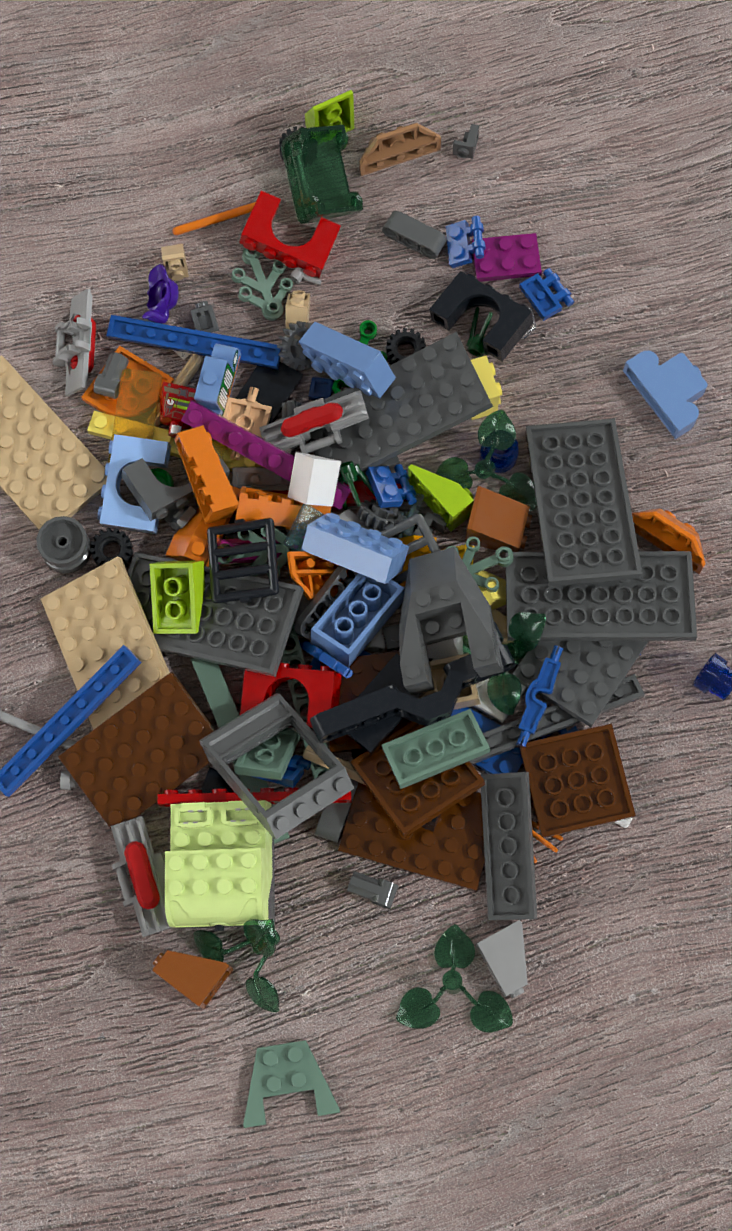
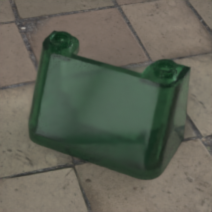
[282,125,363,224]

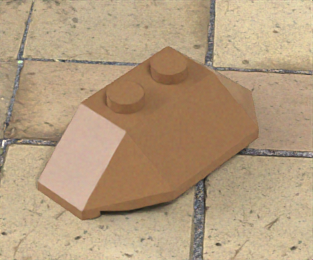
[359,123,441,176]

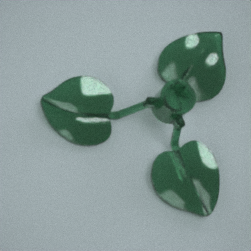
[436,410,536,511]
[463,612,546,715]
[193,919,280,1012]
[396,924,513,1033]

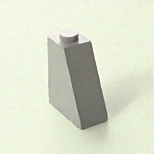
[476,920,528,999]

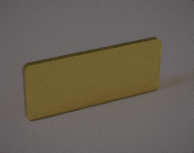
[108,368,162,466]

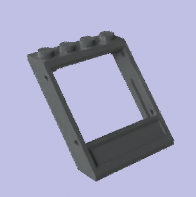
[199,693,354,839]

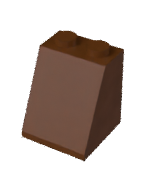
[465,486,532,553]
[152,950,234,1009]

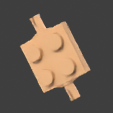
[223,387,272,460]

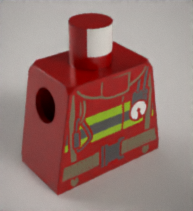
[160,382,196,438]

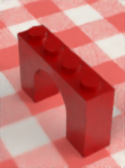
[239,190,341,278]
[240,663,342,728]

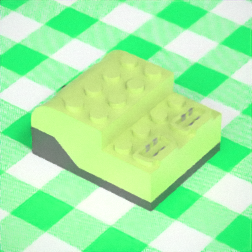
[165,800,275,931]

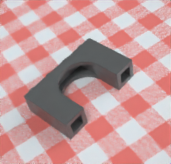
[122,444,230,521]

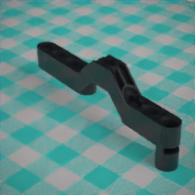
[310,622,516,743]

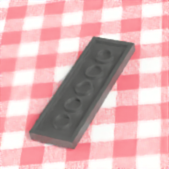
[481,772,537,920]

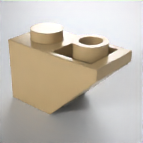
[161,244,189,281]
[286,290,310,329]

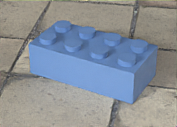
[299,322,396,398]
[301,513,409,584]
[311,573,405,668]

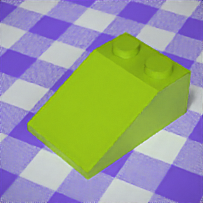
[305,90,354,145]
[408,464,474,532]
[149,561,205,634]

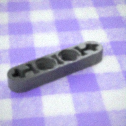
[294,566,358,638]

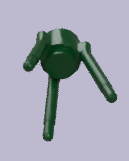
[466,307,493,357]
[338,461,375,510]

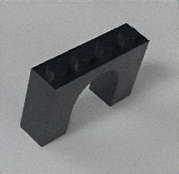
[429,271,533,362]

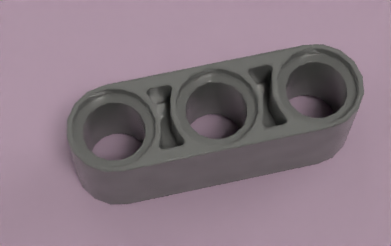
[382,211,447,259]
[315,778,359,843]

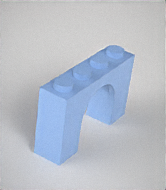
[97,434,171,534]

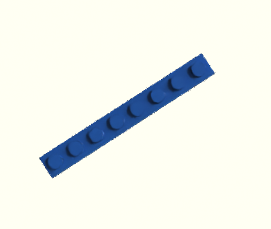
[106,315,282,369]
[0,645,142,797]

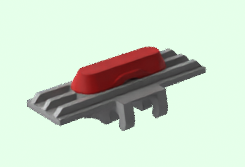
[53,289,96,397]
[260,390,369,454]
[111,816,172,937]

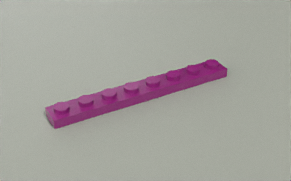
[181,400,351,509]

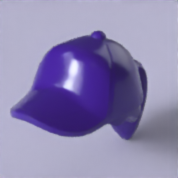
[142,264,179,324]

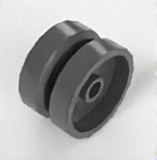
[36,516,92,574]

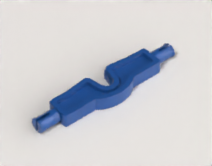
[299,638,353,678]
[516,645,563,747]

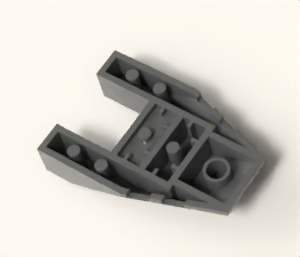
[399,547,504,695]

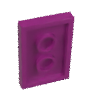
[471,233,542,282]

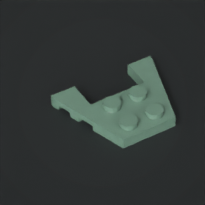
[243,1040,340,1128]

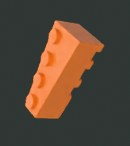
[174,425,239,524]
[235,486,332,531]

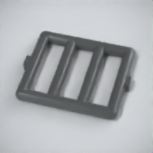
[381,514,440,609]

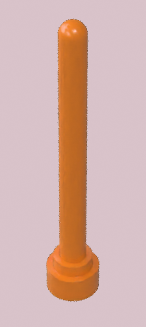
[172,193,269,235]

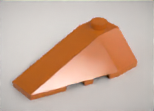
[166,486,241,567]

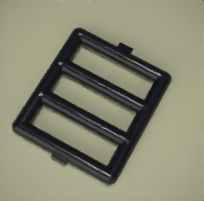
[207,518,279,604]

